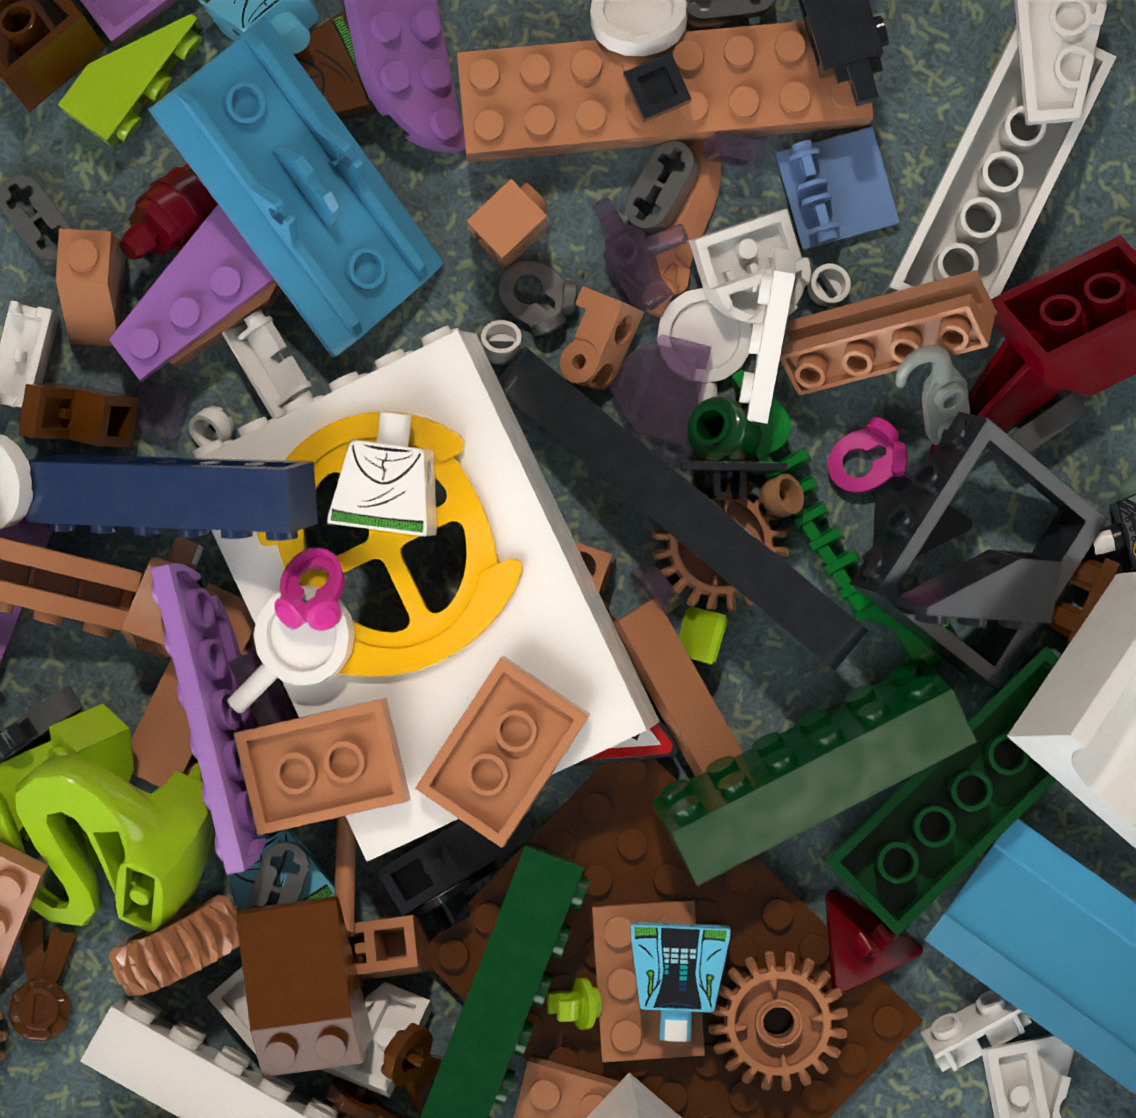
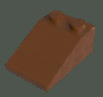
[0,0,106,113]
[236,896,373,1077]

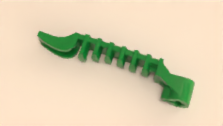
[729,369,958,667]

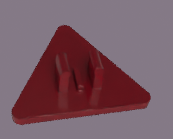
[825,890,923,994]

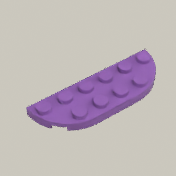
[343,0,466,153]
[150,563,266,875]

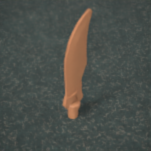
[645,140,722,318]

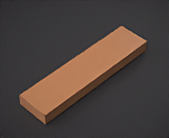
[613,597,743,777]

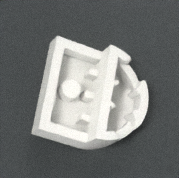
[689,209,811,324]

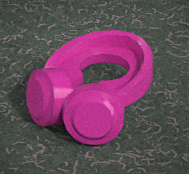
[828,416,908,494]
[274,548,345,631]

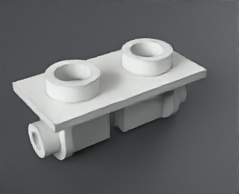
[222,310,313,418]
[920,990,1032,1072]

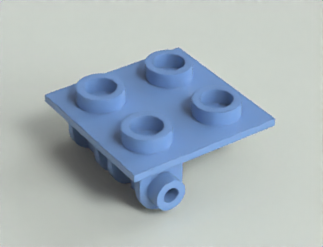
[775,126,900,251]

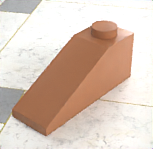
[349,915,432,980]

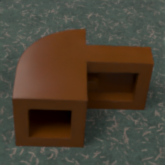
[18,382,139,448]

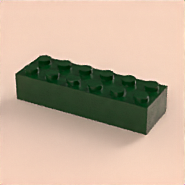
[821,645,1059,936]
[650,660,977,886]
[420,841,590,1118]

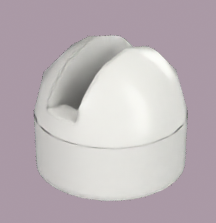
[807,263,851,307]
[481,320,522,365]
[189,406,234,447]

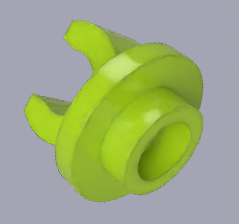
[547,978,602,1030]

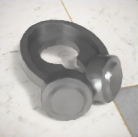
[499,260,578,336]

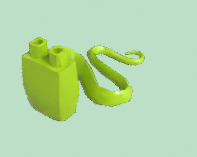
[0,755,216,932]

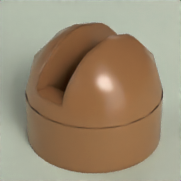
[758,474,804,518]

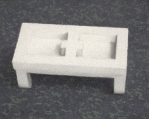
[0,301,60,409]

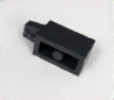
[798,0,889,107]

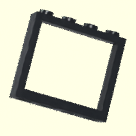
[849,412,1108,690]

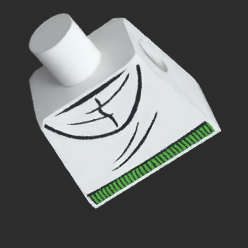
[327,411,437,536]

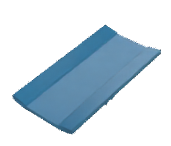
[148,16,444,357]
[924,819,1136,1095]

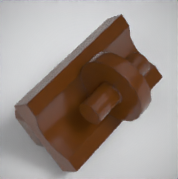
[1047,558,1123,644]

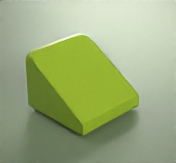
[678,607,728,665]

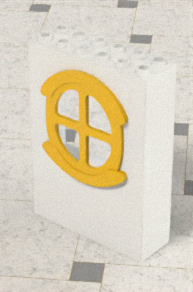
[192,326,660,861]

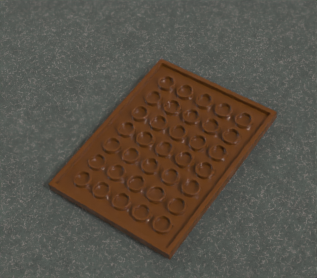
[428,759,923,1118]

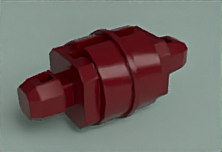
[119,163,218,260]

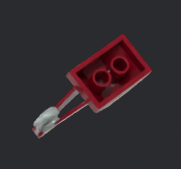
[895,235,1136,456]

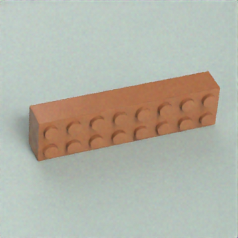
[457,21,873,163]

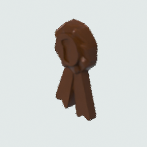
[8,918,77,1042]
[381,1023,443,1115]
[325,1077,407,1118]

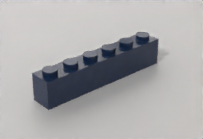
[26,454,318,541]

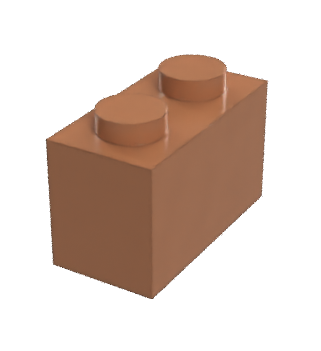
[466,179,548,271]

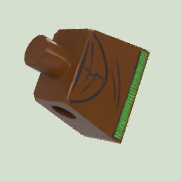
[293,12,378,120]

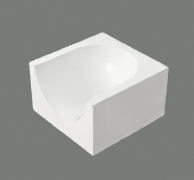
[1007,572,1136,849]

